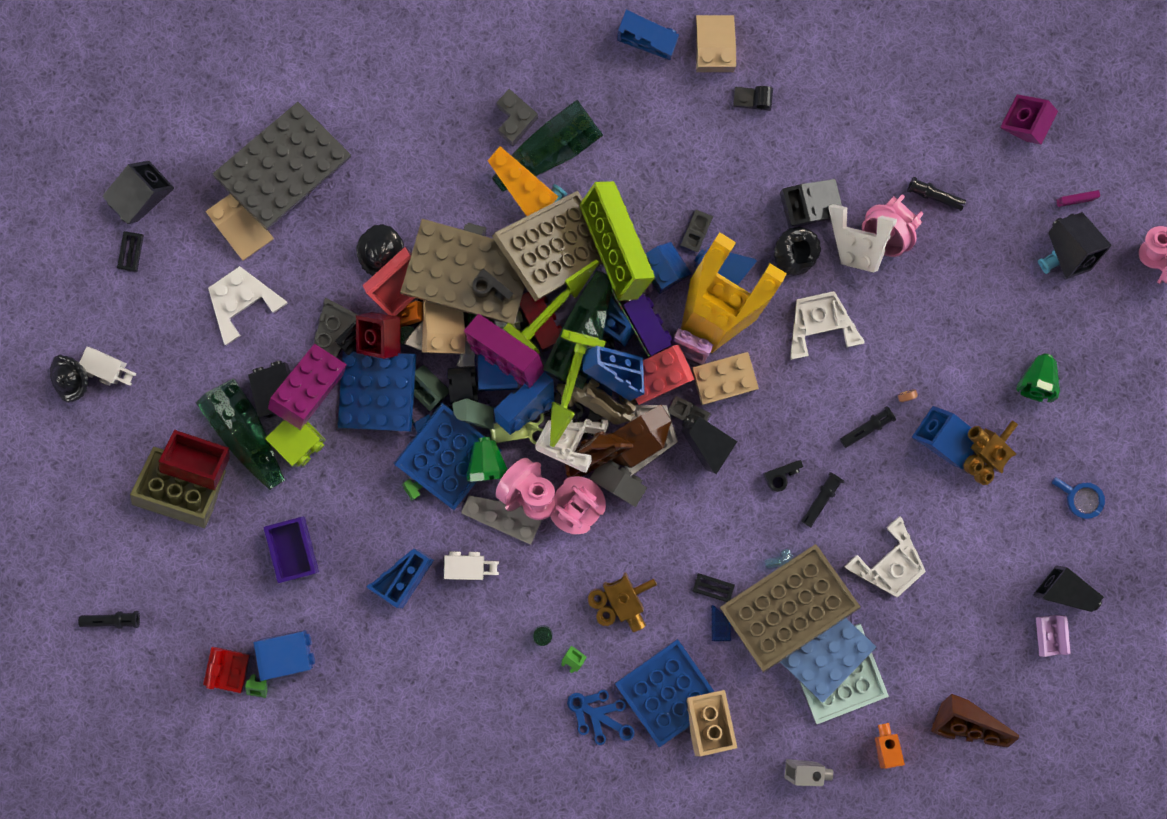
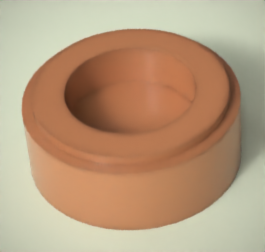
[897,389,918,402]

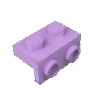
[670,328,713,365]
[1036,615,1070,657]

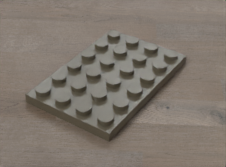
[492,191,603,301]
[400,219,525,326]
[720,544,861,673]

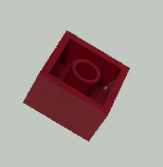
[356,312,401,359]

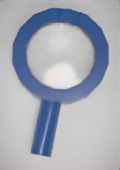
[1052,477,1105,519]

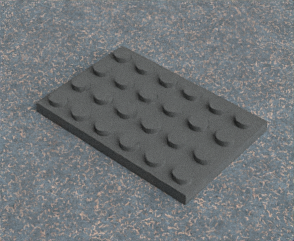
[213,102,351,230]

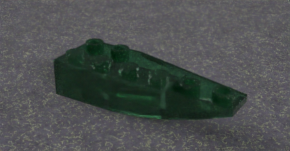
[492,100,603,192]
[543,270,613,390]
[196,378,285,490]

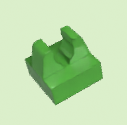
[402,479,423,501]
[561,646,587,673]
[245,674,268,698]

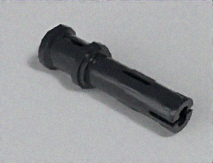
[907,177,966,211]
[840,406,896,448]
[801,472,844,528]
[78,611,140,629]

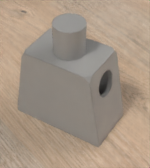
[784,759,833,786]

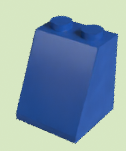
[646,242,692,294]
[694,247,757,285]
[478,354,519,392]
[912,406,974,470]
[253,630,315,681]

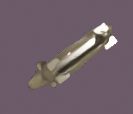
[556,378,636,425]

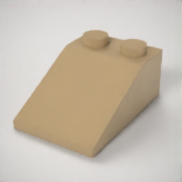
[696,15,736,72]
[206,194,274,261]
[422,300,465,354]
[687,690,737,756]

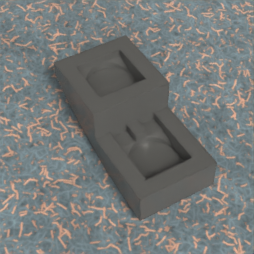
[681,209,713,252]
[463,223,487,236]
[668,396,712,422]

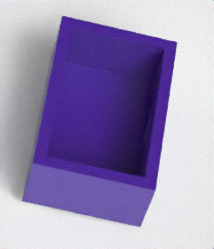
[622,294,672,357]
[263,516,319,583]

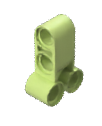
[490,413,544,445]

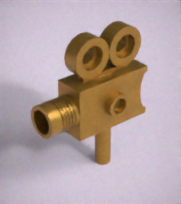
[964,420,1018,485]
[588,572,657,632]

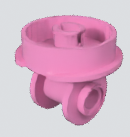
[862,194,924,257]
[1138,226,1167,284]
[496,458,555,520]
[550,476,606,534]

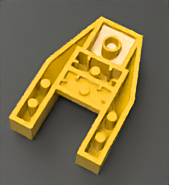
[681,232,787,353]

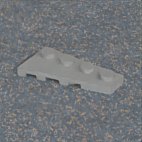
[461,496,542,545]

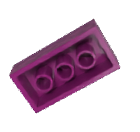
[464,313,545,388]
[268,344,347,430]

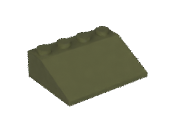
[130,446,226,529]

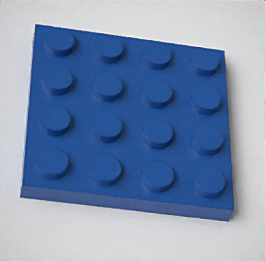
[338,351,416,432]
[394,403,502,510]
[615,639,715,747]

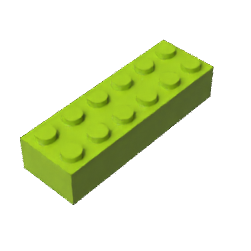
[579,181,655,301]

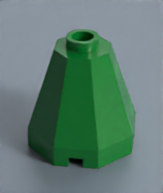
[1016,353,1060,402]
[467,437,508,482]

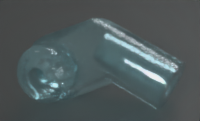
[765,549,793,568]

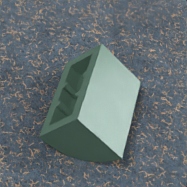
[414,365,449,411]
[453,398,494,430]

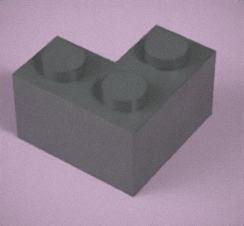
[497,89,538,146]
[589,460,647,507]

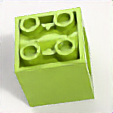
[265,420,326,467]

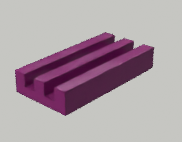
[1056,190,1100,207]

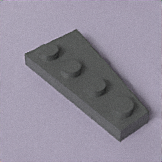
[314,297,358,358]

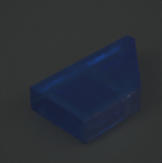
[711,605,731,641]

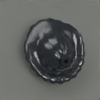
[356,224,404,276]
[774,227,821,276]
[50,355,88,403]

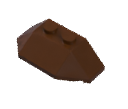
[611,404,672,468]
[564,432,634,478]

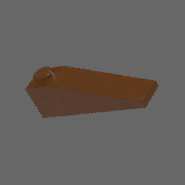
[931,694,1019,747]

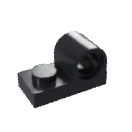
[733,86,773,111]
[472,268,514,303]
[763,460,803,492]

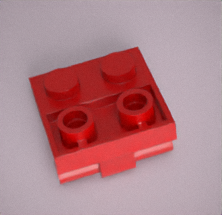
[203,646,251,693]

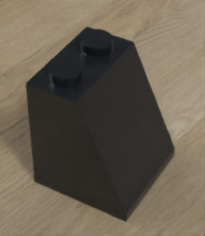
[102,161,174,224]
[1048,212,1112,279]
[248,361,291,419]
[681,414,738,474]
[1033,565,1104,612]

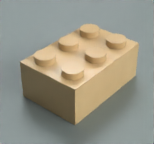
[691,352,759,406]

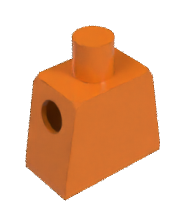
[875,723,905,769]

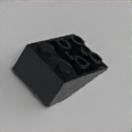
[780,179,842,228]

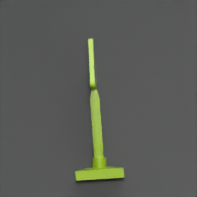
[503,260,599,354]
[550,329,606,447]

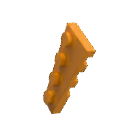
[488,146,559,216]

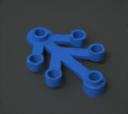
[567,689,635,745]

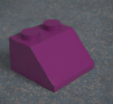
[1000,94,1058,145]

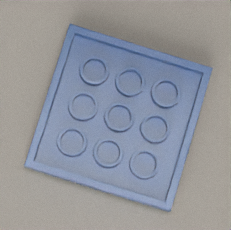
[780,618,876,703]

